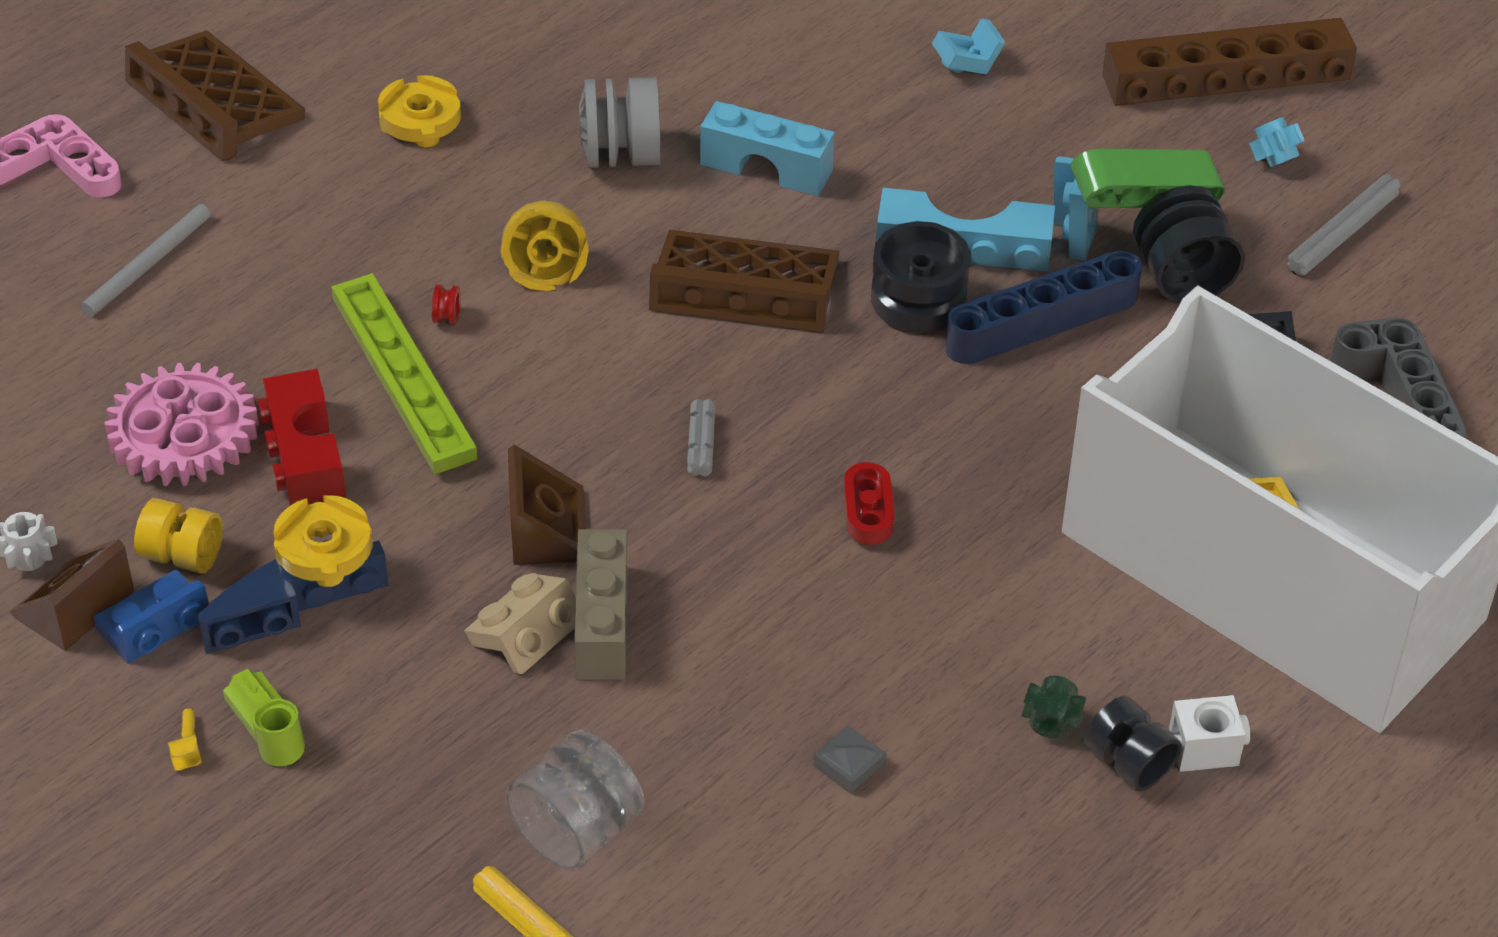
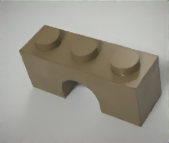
[575,529,628,680]

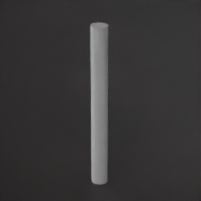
[81,204,211,317]

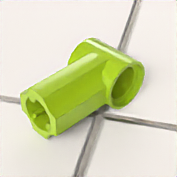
[223,669,305,766]

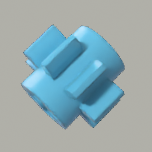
[1249,117,1305,168]

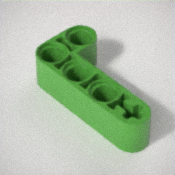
[1070,148,1226,208]

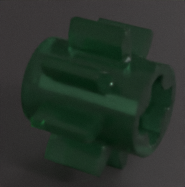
[1022,676,1086,738]

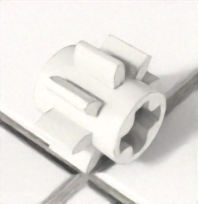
[0,512,58,571]

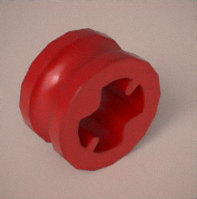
[432,284,461,325]

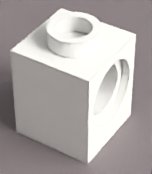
[1169,695,1250,772]

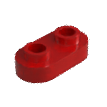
[843,462,895,545]

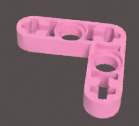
[0,114,122,198]

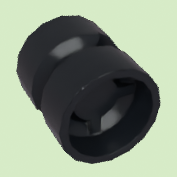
[1084,695,1182,791]

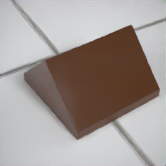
[508,444,586,565]
[10,539,134,651]

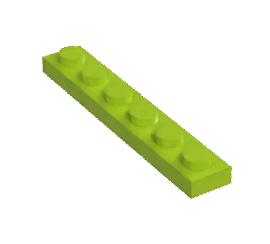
[331,273,478,475]

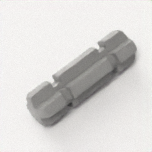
[687,398,715,477]

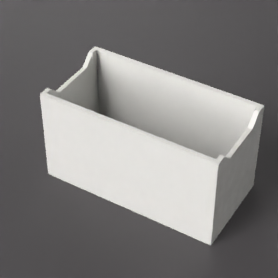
[1061,286,1498,734]

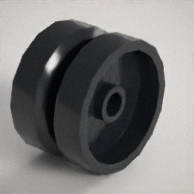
[871,221,971,333]

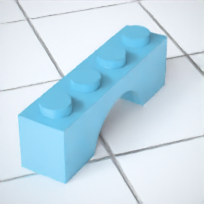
[876,188,1055,272]

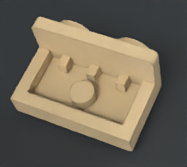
[464,573,576,674]

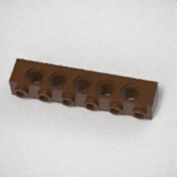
[1102,17,1357,106]

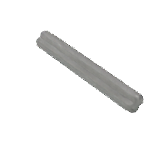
[1287,174,1401,276]

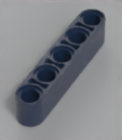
[946,251,1142,364]

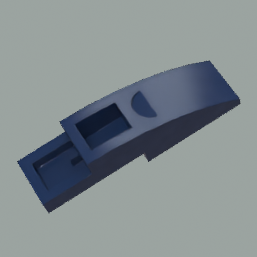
[197,540,389,654]

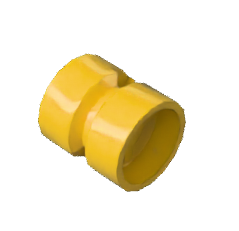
[134,498,223,574]

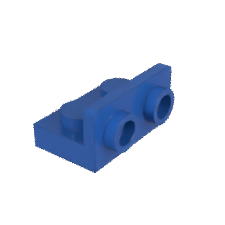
[93,569,209,664]

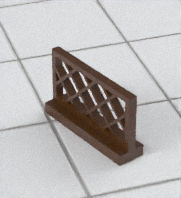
[125,30,305,161]
[649,230,840,332]

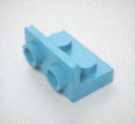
[1054,156,1098,261]

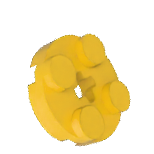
[378,75,461,148]
[273,496,373,587]

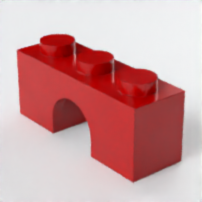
[257,368,346,506]

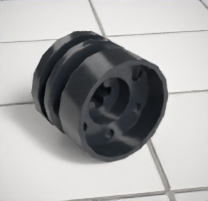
[1132,185,1245,303]

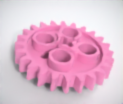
[104,363,259,486]

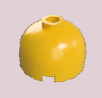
[500,200,589,292]

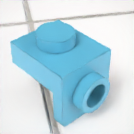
[931,18,1005,75]

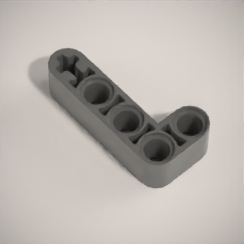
[1330,318,1466,438]

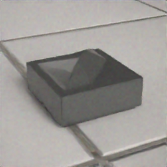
[814,726,886,794]

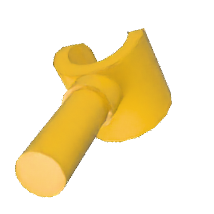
[167,708,201,771]

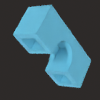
[700,101,835,196]

